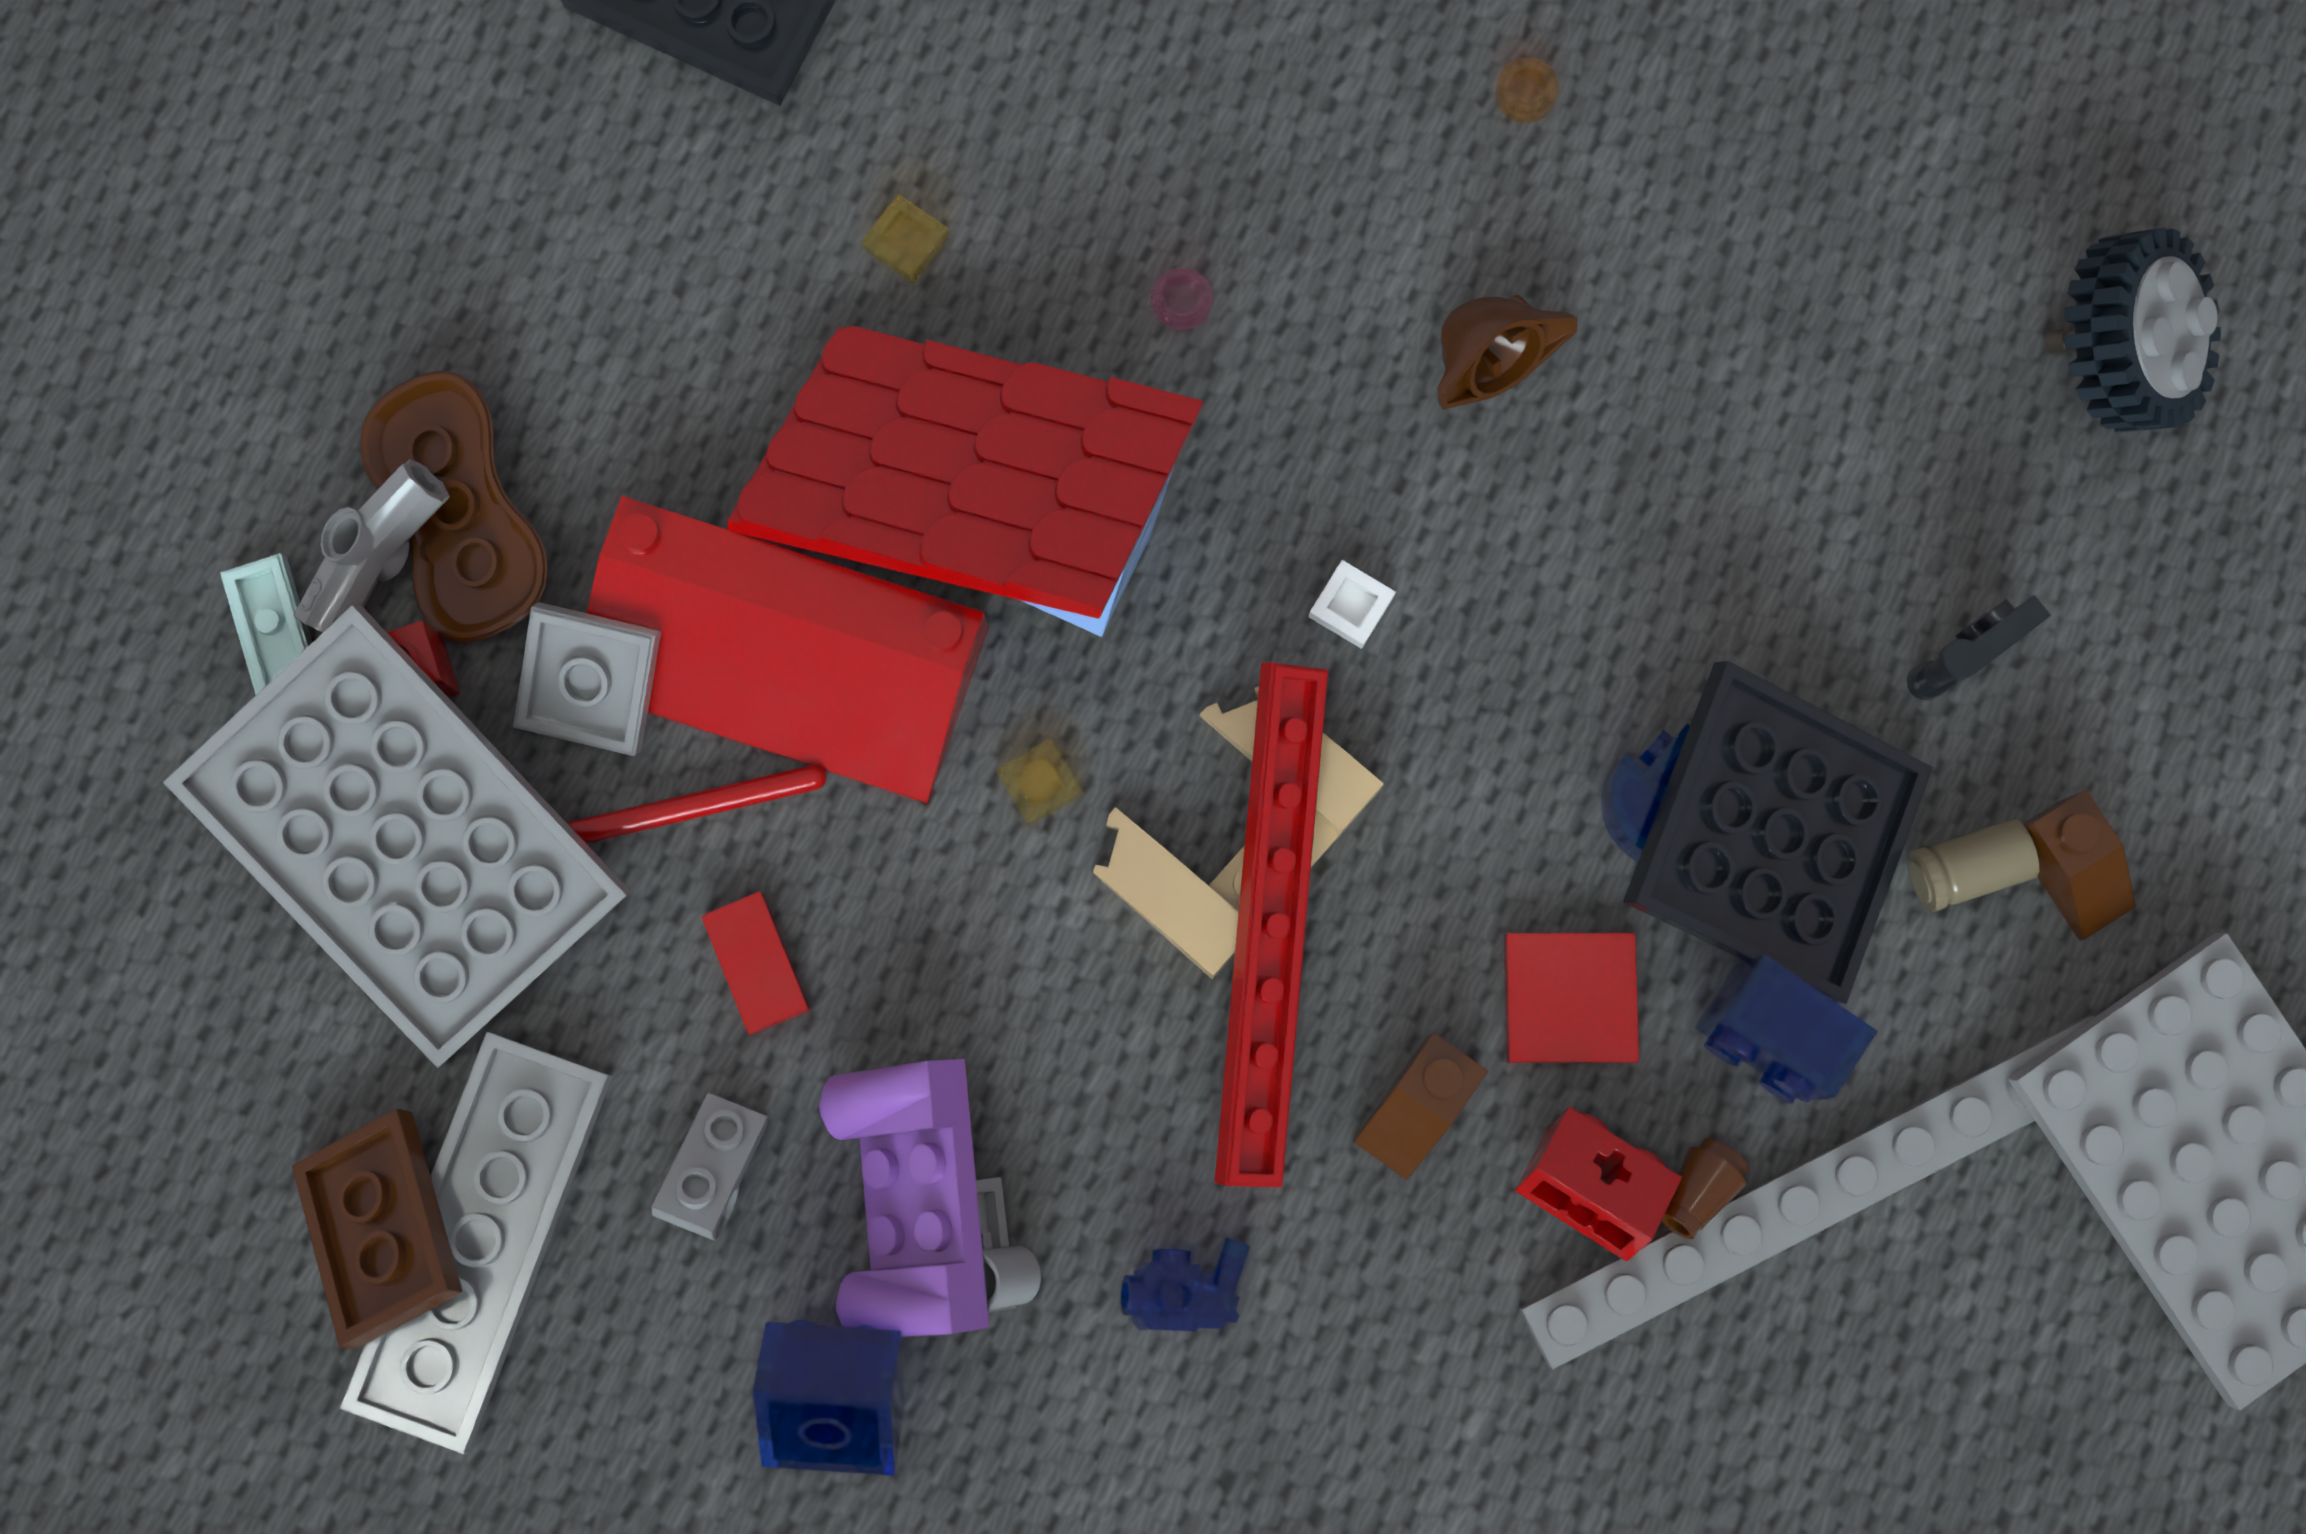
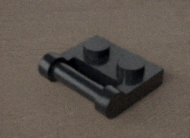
[1906,595,2051,700]

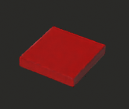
[1504,933,1639,1063]

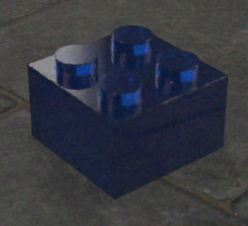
[1695,954,1878,1104]
[753,1320,904,1476]

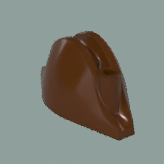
[1438,295,1577,410]

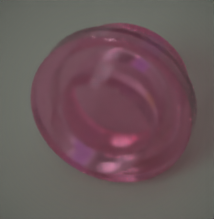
[1151,268,1212,330]

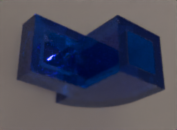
[1601,723,1690,863]

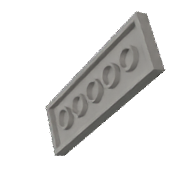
[340,1032,613,1454]

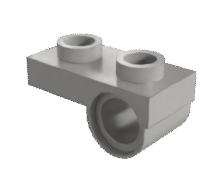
[651,1093,768,1241]
[976,1177,1041,1314]

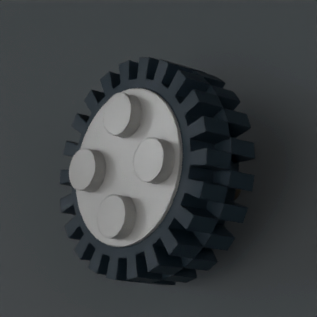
[2045,227,2221,432]

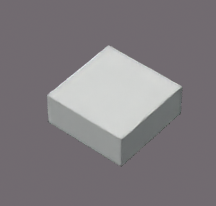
[1308,560,1396,649]

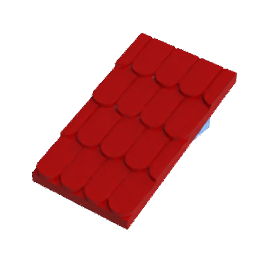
[727,326,1204,637]

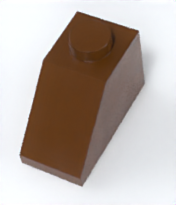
[2023,790,2136,941]
[1353,1033,1488,1180]

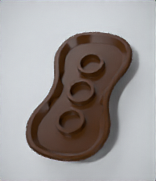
[360,371,547,642]

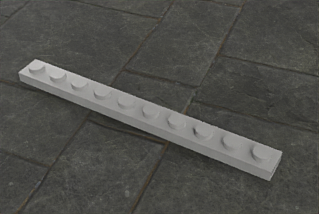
[1519,1015,2095,1370]

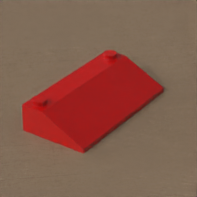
[586,495,989,804]

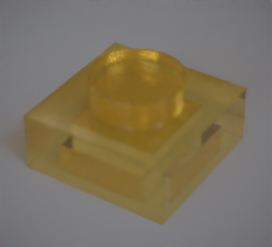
[861,194,950,284]
[996,738,1083,827]

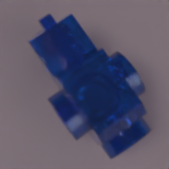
[1120,1238,1250,1332]

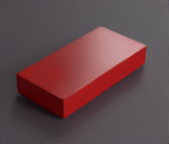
[701,891,811,1036]

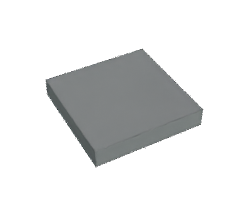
[513,602,662,756]

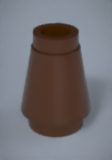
[1662,1138,1749,1239]

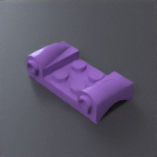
[819,1059,989,1339]

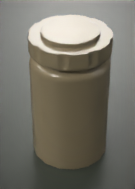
[1907,818,2039,912]

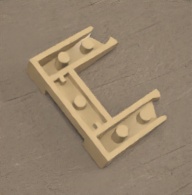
[1093,686,1384,979]

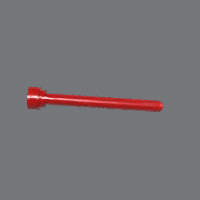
[566,765,827,844]

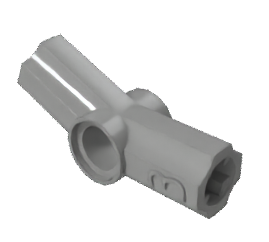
[293,459,450,633]

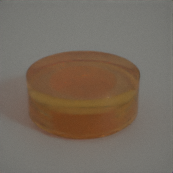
[1495,58,1559,123]

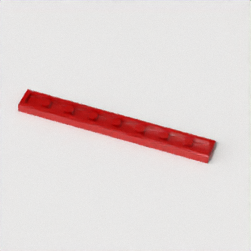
[1214,662,1329,1187]

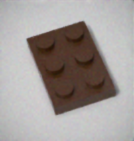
[292,1108,463,1349]

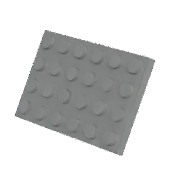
[163,604,631,1068]
[2007,933,2306,1411]

